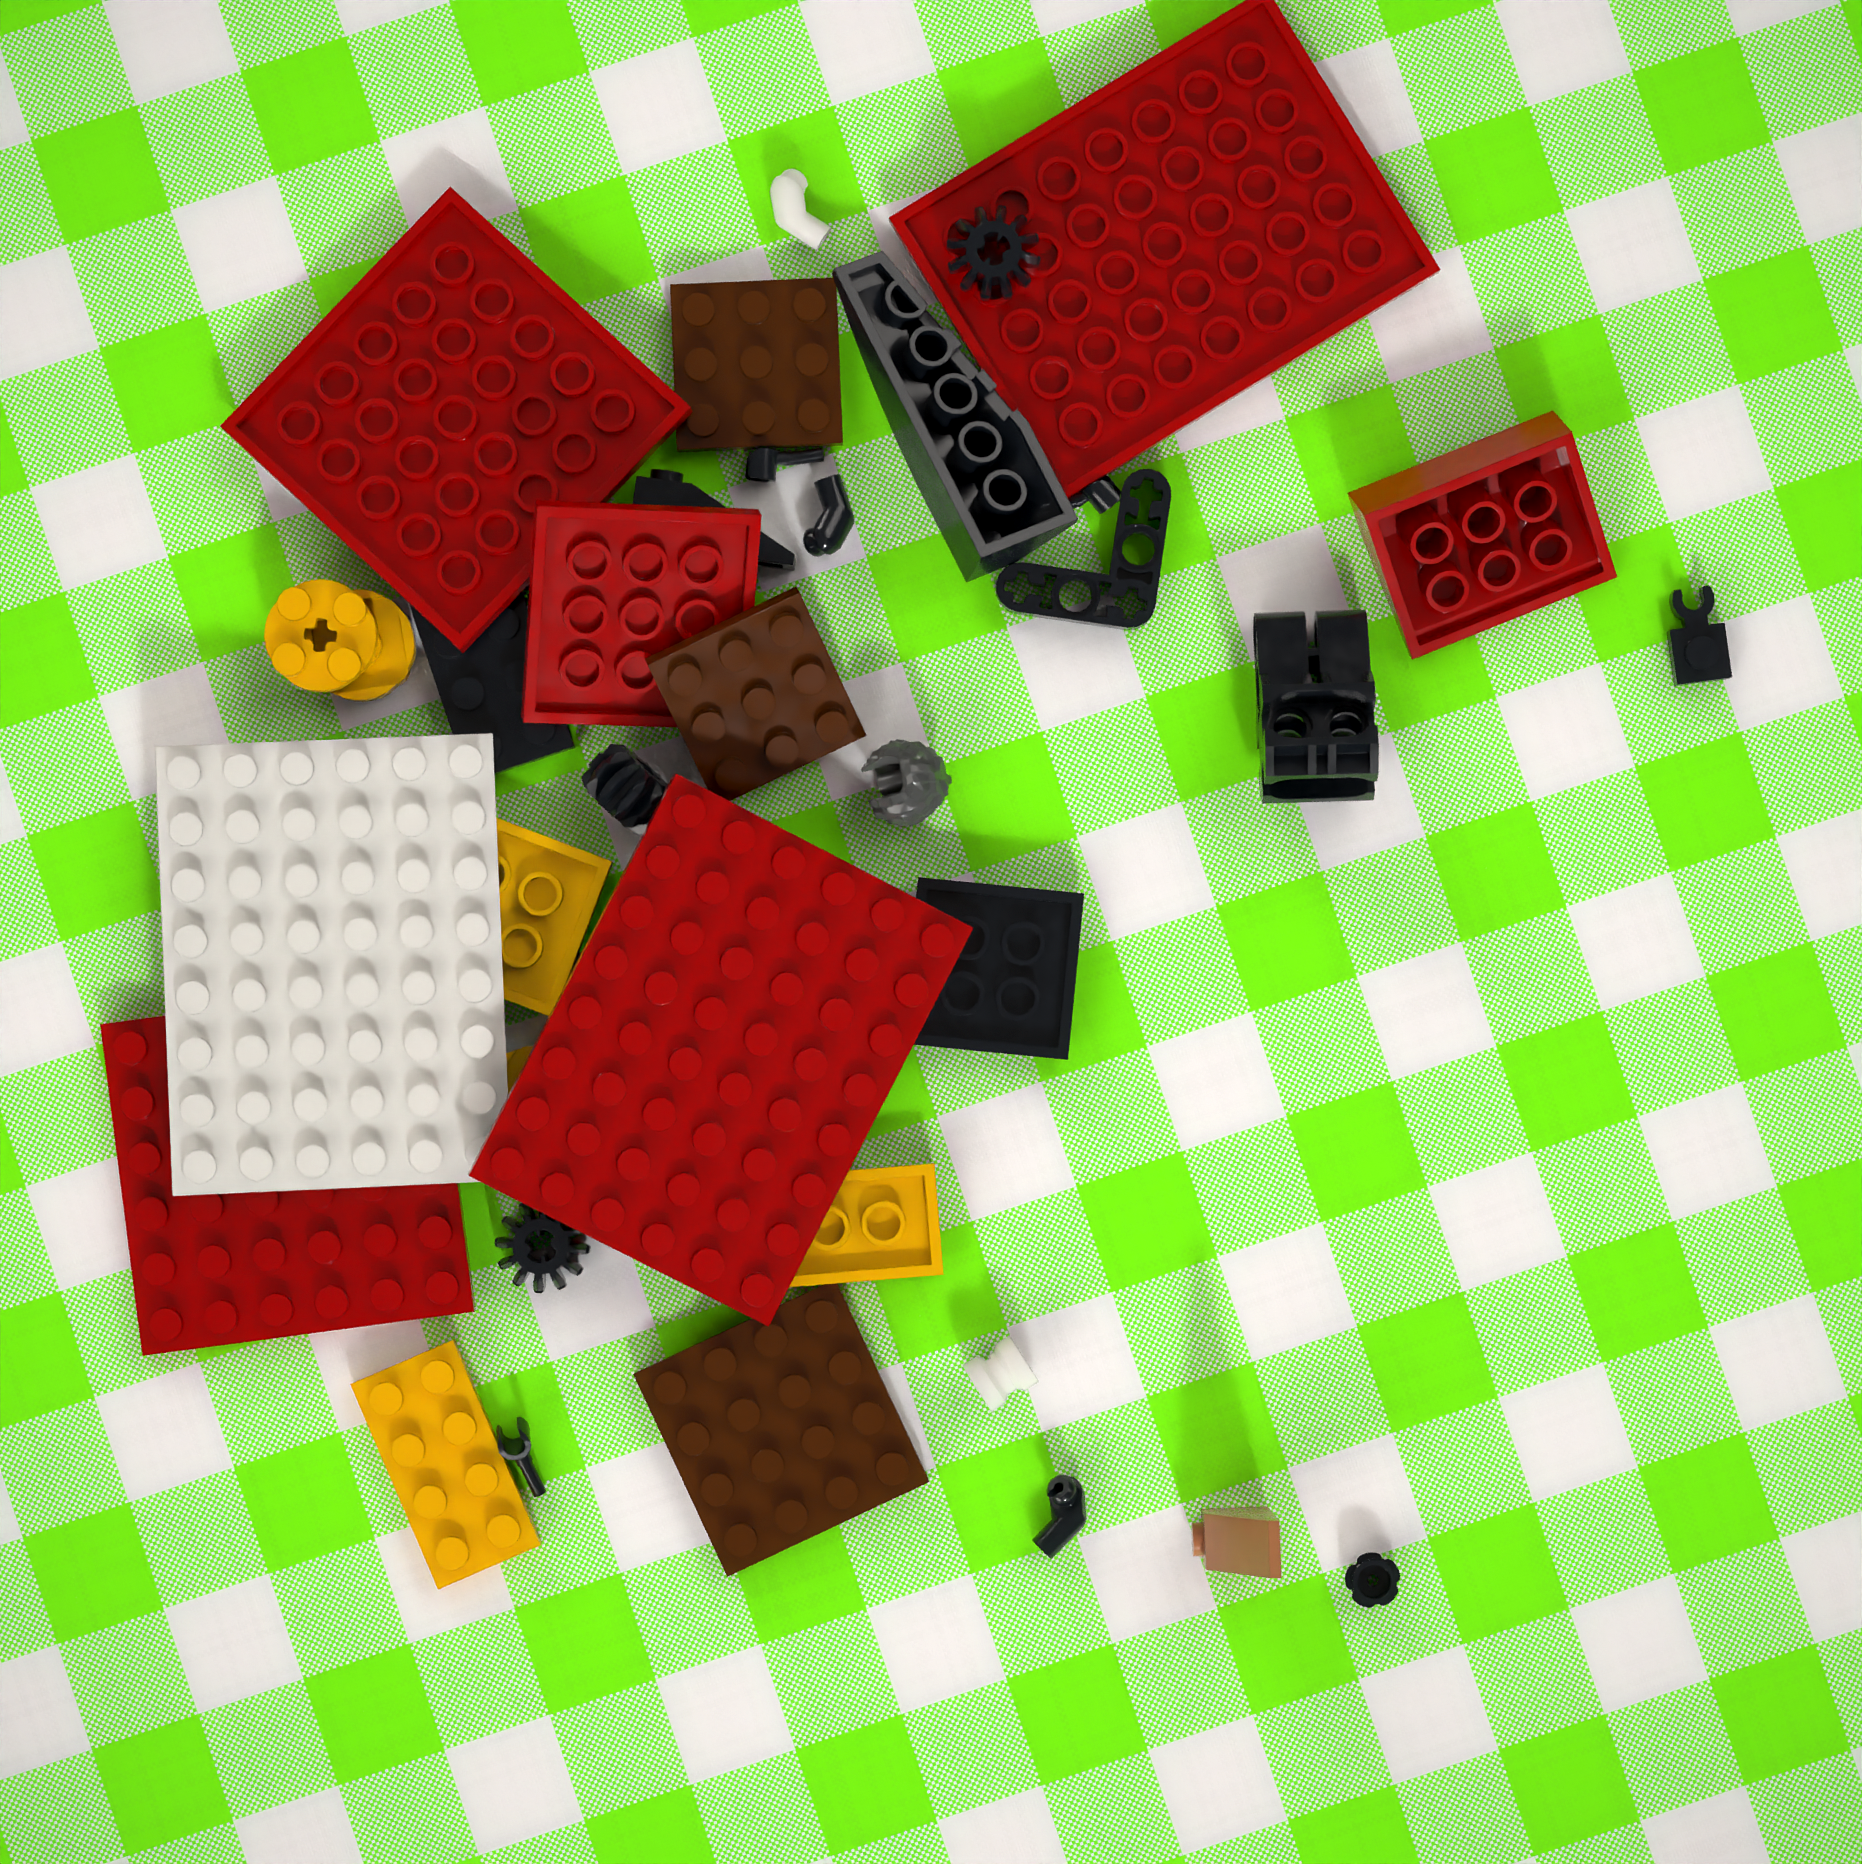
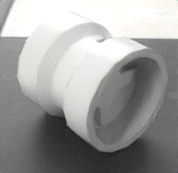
[962,1335,1039,1412]

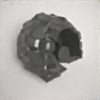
[861,739,952,827]

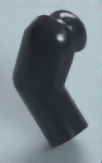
[803,474,854,557]
[1032,1475,1087,1559]

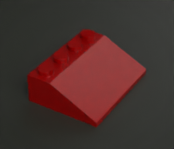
[1347,410,1617,660]

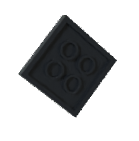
[914,877,1084,1060]

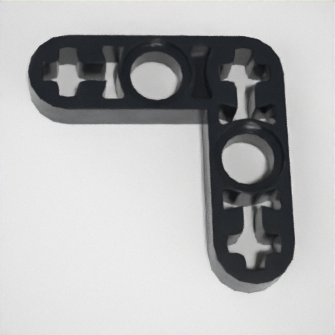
[996,469,1171,630]

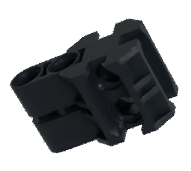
[1253,610,1379,804]

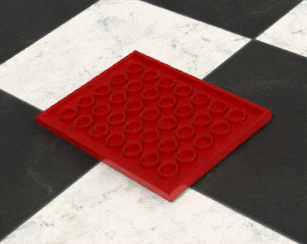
[889,0,1441,498]
[468,773,973,1327]

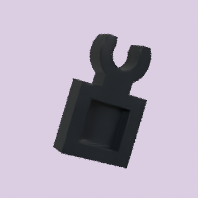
[1667,585,1732,686]

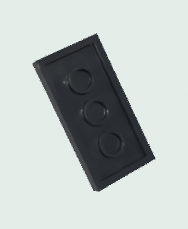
[409,591,575,775]

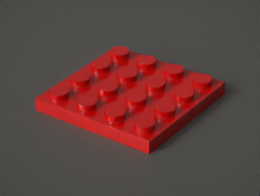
[521,500,762,728]

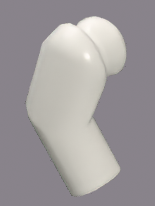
[770,169,831,251]

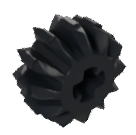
[946,205,1040,301]
[581,744,668,835]
[495,1203,591,1293]

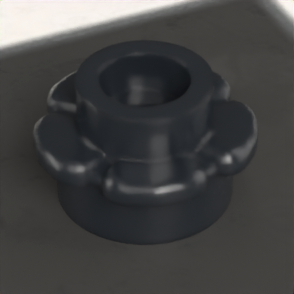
[1345,1552,1400,1608]

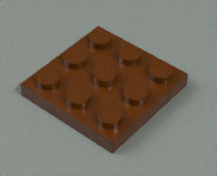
[670,278,843,452]
[645,587,867,801]

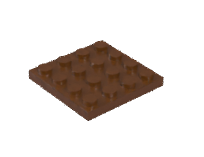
[633,1283,930,1577]

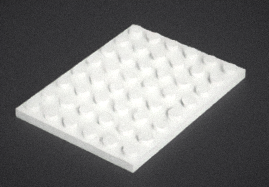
[155,733,508,1196]

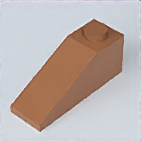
[1191,1506,1282,1578]

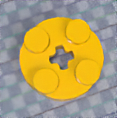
[264,579,378,692]
[306,589,417,702]

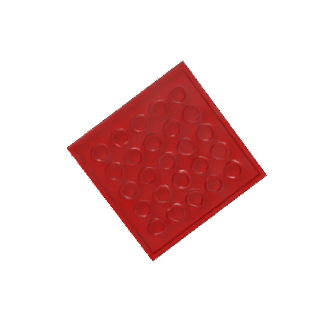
[220,187,693,653]
[100,1016,476,1356]

